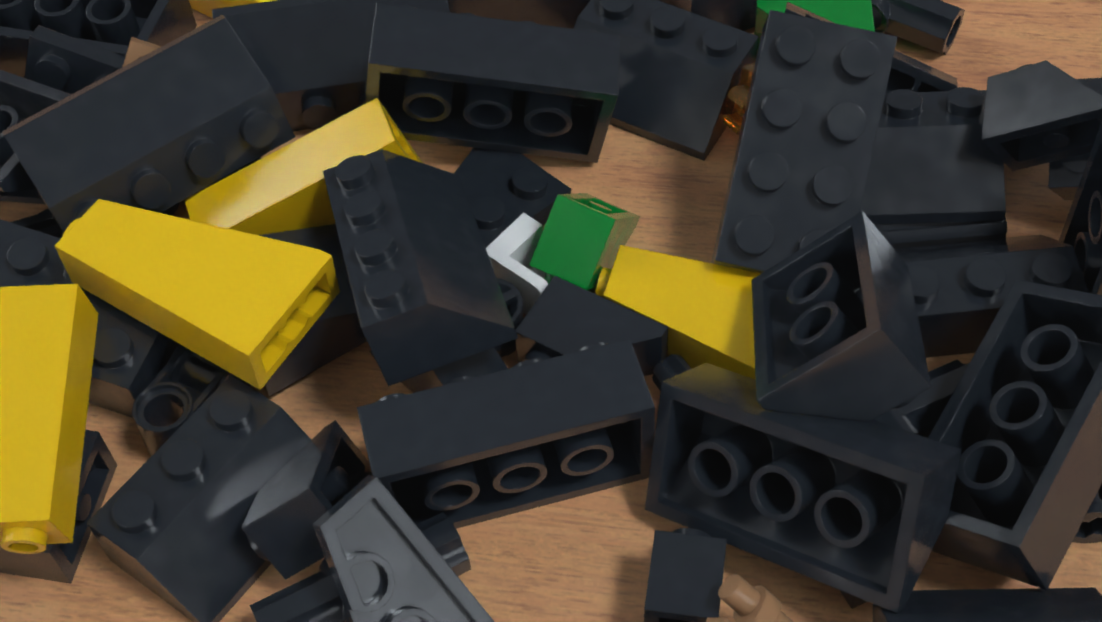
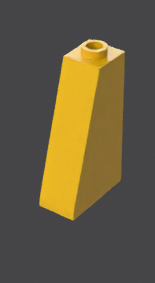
[184,98,423,235]
[54,199,340,390]
[596,245,761,379]
[0,283,99,554]

